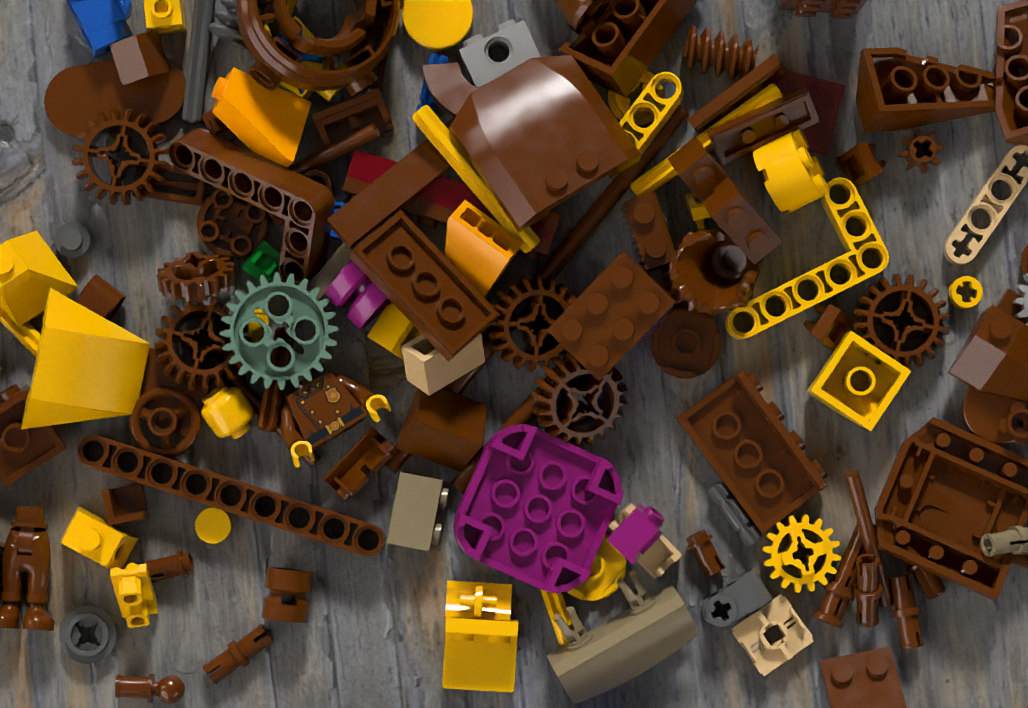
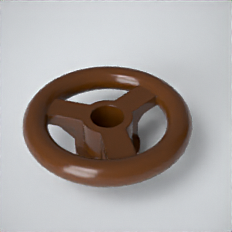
[129,386,201,458]

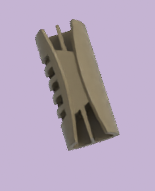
[547,571,700,705]

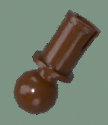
[115,674,185,704]

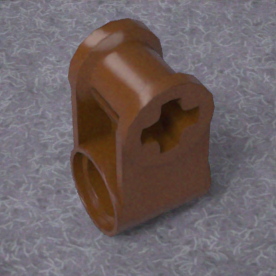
[76,275,126,320]

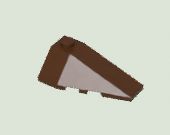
[995,0,1028,146]
[856,47,996,132]
[948,305,1028,402]

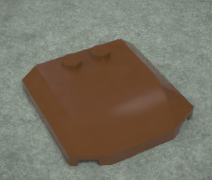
[449,55,642,232]
[874,417,1028,601]

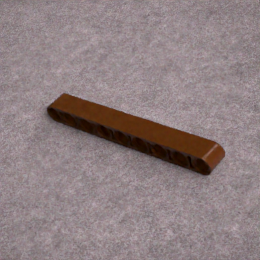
[76,435,386,556]

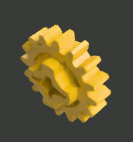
[762,514,841,593]

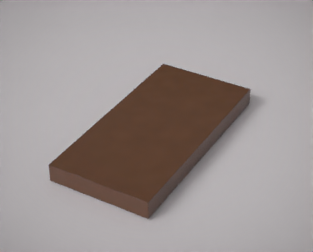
[348,210,500,362]

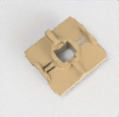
[730,594,814,676]

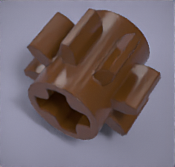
[897,128,944,174]

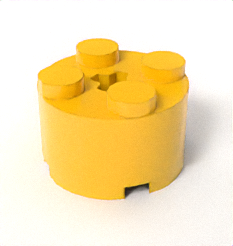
[753,129,830,215]

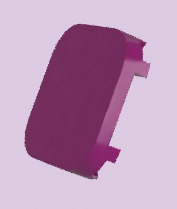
[453,424,624,594]

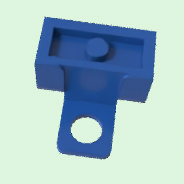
[65,0,133,59]

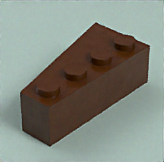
[558,0,697,98]

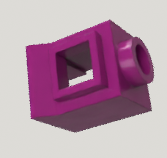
[607,503,665,565]

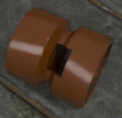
[261,567,314,623]

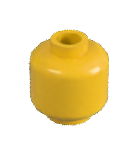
[201,384,255,439]

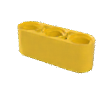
[619,72,684,155]

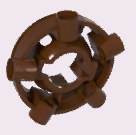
[236,0,404,97]

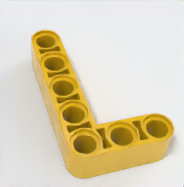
[725,177,889,340]

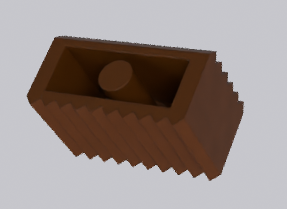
[620,191,675,272]

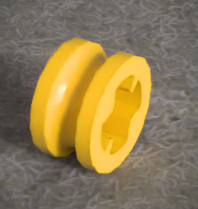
[948,276,983,309]

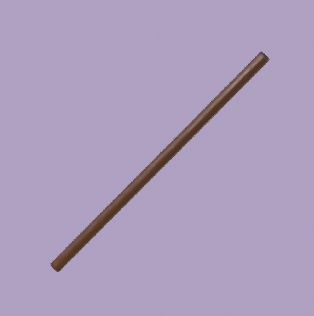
[384,105,689,474]

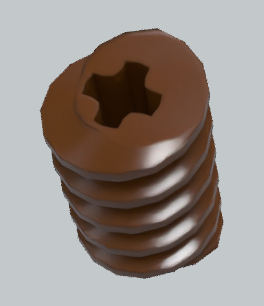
[680,24,759,81]

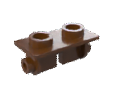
[323,427,396,501]

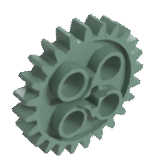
[220,272,338,390]

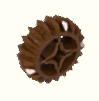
[72,108,170,205]
[487,274,577,372]
[852,274,950,369]
[154,297,252,392]
[531,351,628,447]

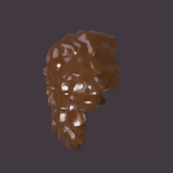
[667,227,764,316]

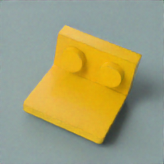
[442,617,518,692]

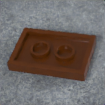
[547,251,676,381]

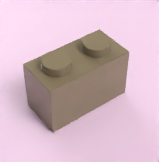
[386,472,449,551]

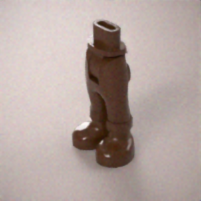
[0,506,55,631]

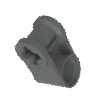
[701,567,773,627]

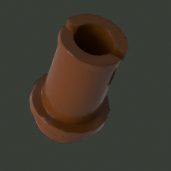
[686,529,725,578]
[146,550,194,583]

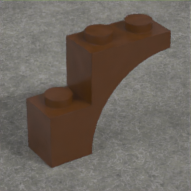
[668,136,782,265]

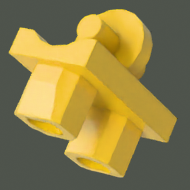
[110,563,158,628]
[445,580,512,621]

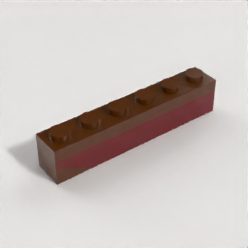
[342,149,561,261]

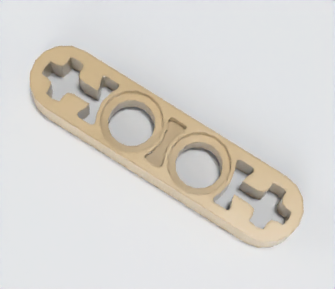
[943,145,1028,265]

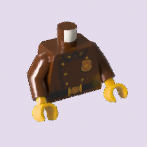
[281,370,391,468]

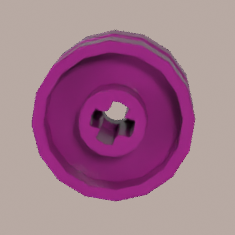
[324,259,391,330]

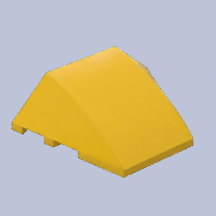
[21,287,150,429]

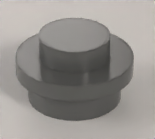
[54,222,91,258]

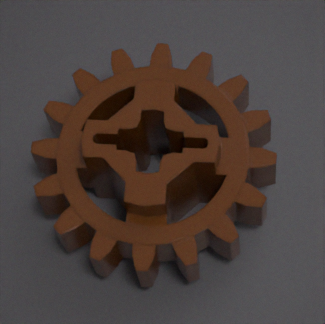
[157,252,236,302]

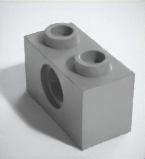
[459,19,541,88]

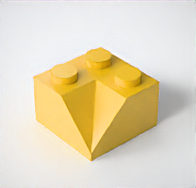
[806,331,911,431]

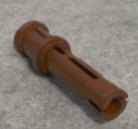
[812,522,876,629]

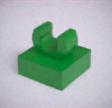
[241,240,281,283]

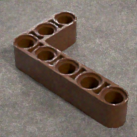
[169,128,335,286]

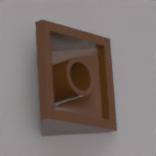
[394,388,487,471]

